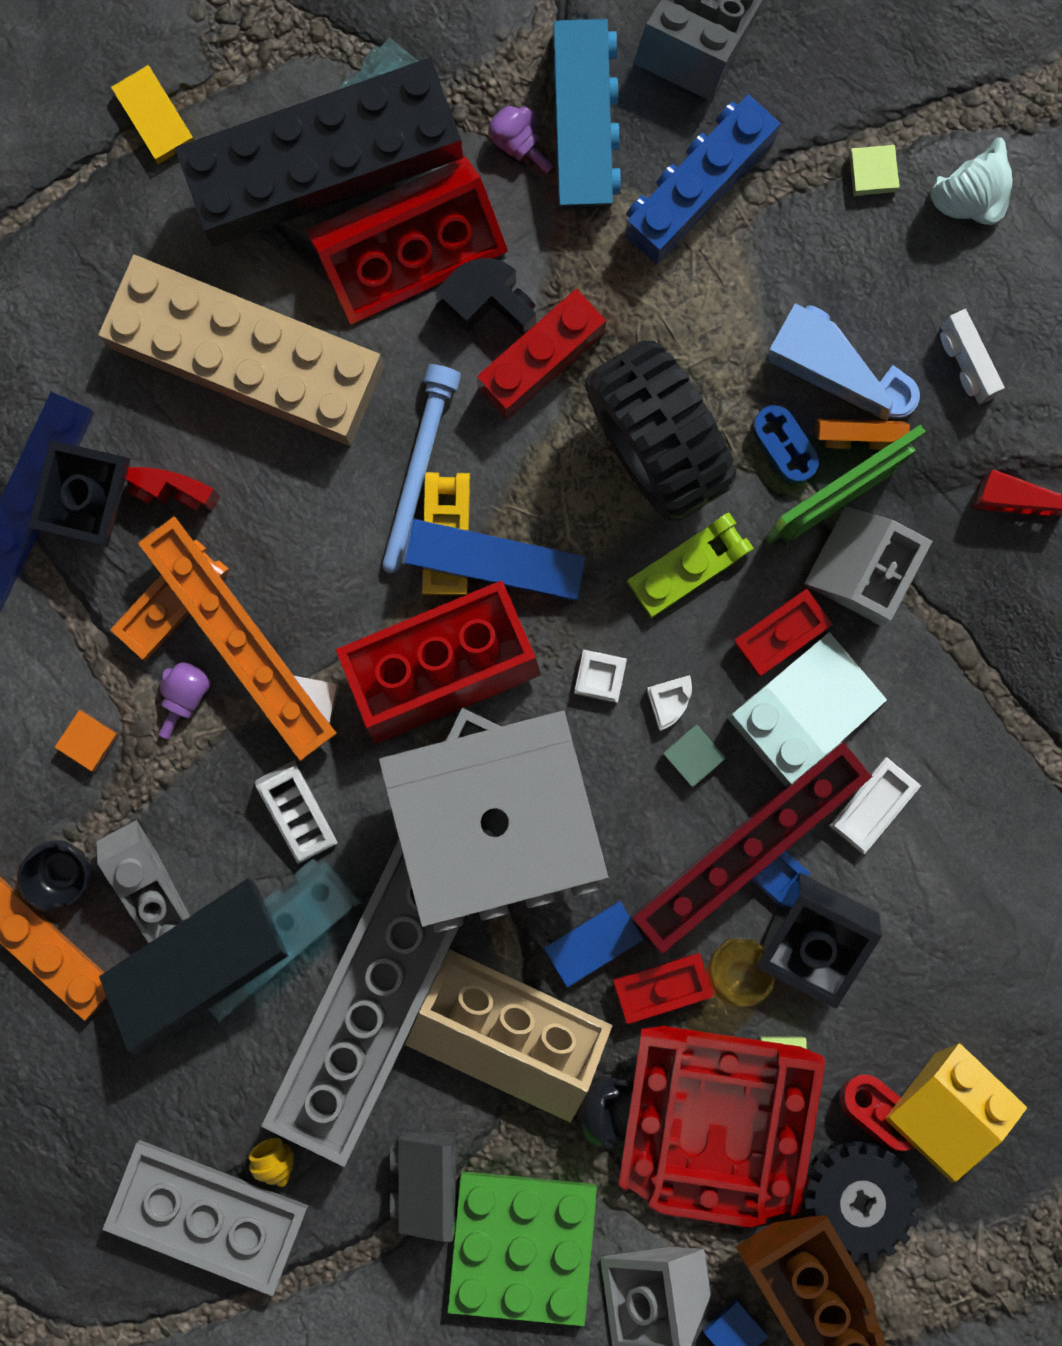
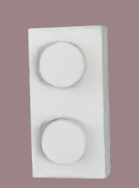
[940,309,1005,405]

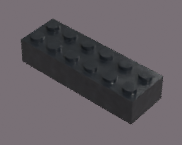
[174,57,463,247]

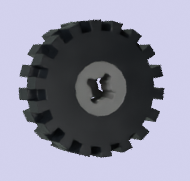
[801,1139,921,1263]

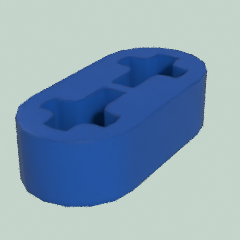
[753,405,819,485]

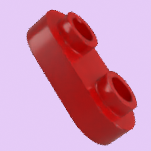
[839,1075,915,1152]

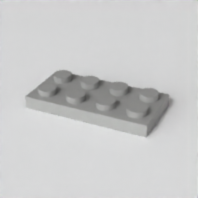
[102,1140,308,1296]

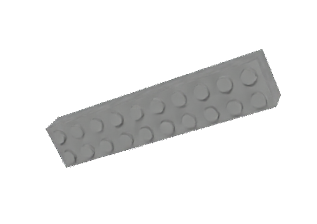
[261,708,509,1167]

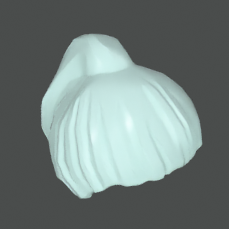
[930,138,1012,225]

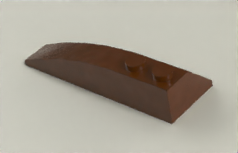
[735,1215,886,1346]

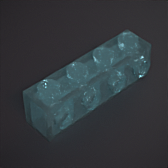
[208,859,363,1021]

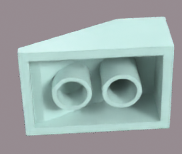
[727,632,887,786]

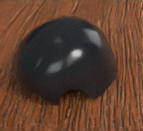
[16,840,91,911]
[577,1078,633,1149]

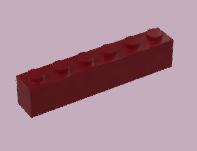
[630,742,873,954]

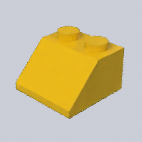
[885,1043,1027,1183]

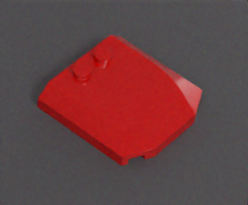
[619,1026,825,1228]

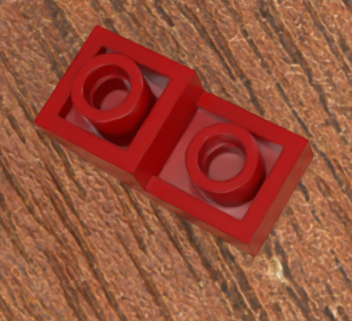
[125,467,221,511]

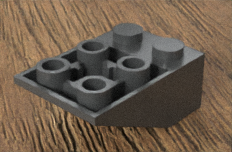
[633,0,764,101]

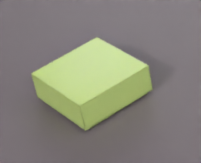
[849,145,899,196]

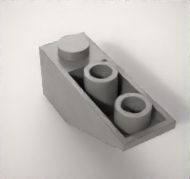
[96,820,190,943]

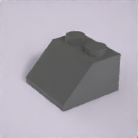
[390,1132,456,1242]

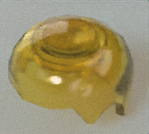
[706,938,775,1007]

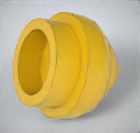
[249,1138,294,1187]

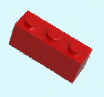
[477,288,606,420]

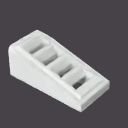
[255,760,338,864]

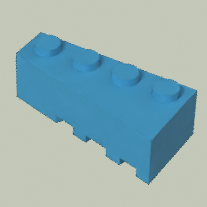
[552,19,621,208]

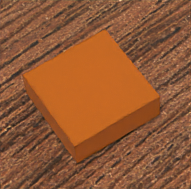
[55,710,119,772]

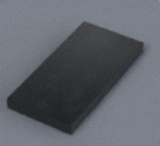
[99,878,288,1055]

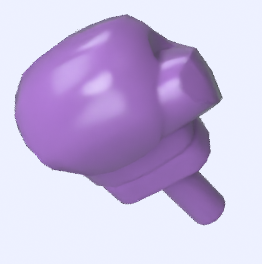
[488,106,554,174]
[158,662,211,739]

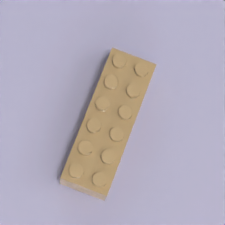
[98,254,384,446]

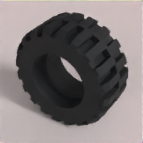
[585,340,737,521]

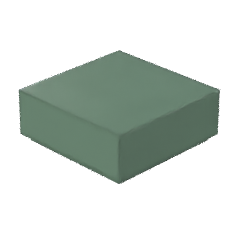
[663,724,726,788]

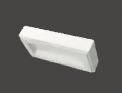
[828,757,921,855]

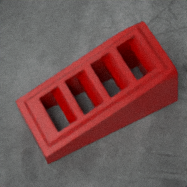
[971,470,1062,517]

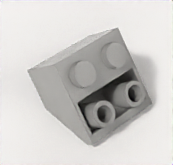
[803,506,933,626]

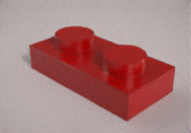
[733,589,833,677]
[613,952,714,1024]

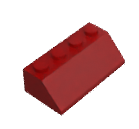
[306,156,509,325]
[335,580,541,744]

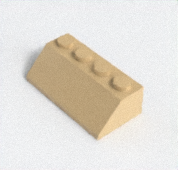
[405,949,613,1123]

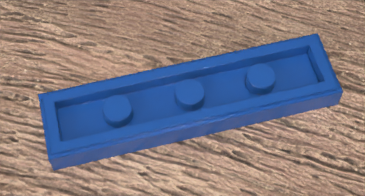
[403,519,586,601]

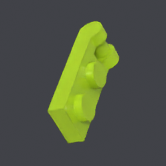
[626,512,754,619]

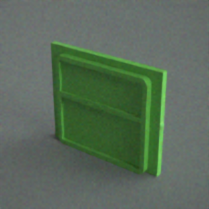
[765,424,926,545]

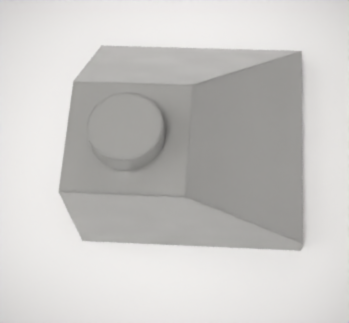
[600,1247,711,1346]

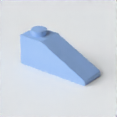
[769,303,894,421]

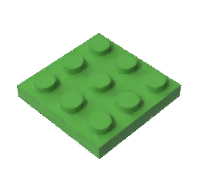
[448,1171,597,1326]

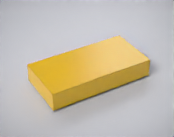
[111,65,194,164]

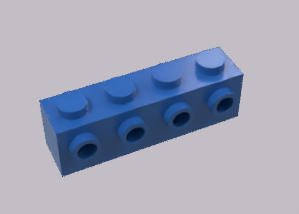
[625,94,781,265]

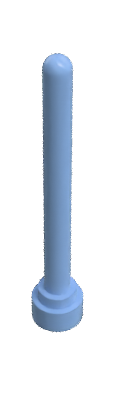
[383,364,462,574]

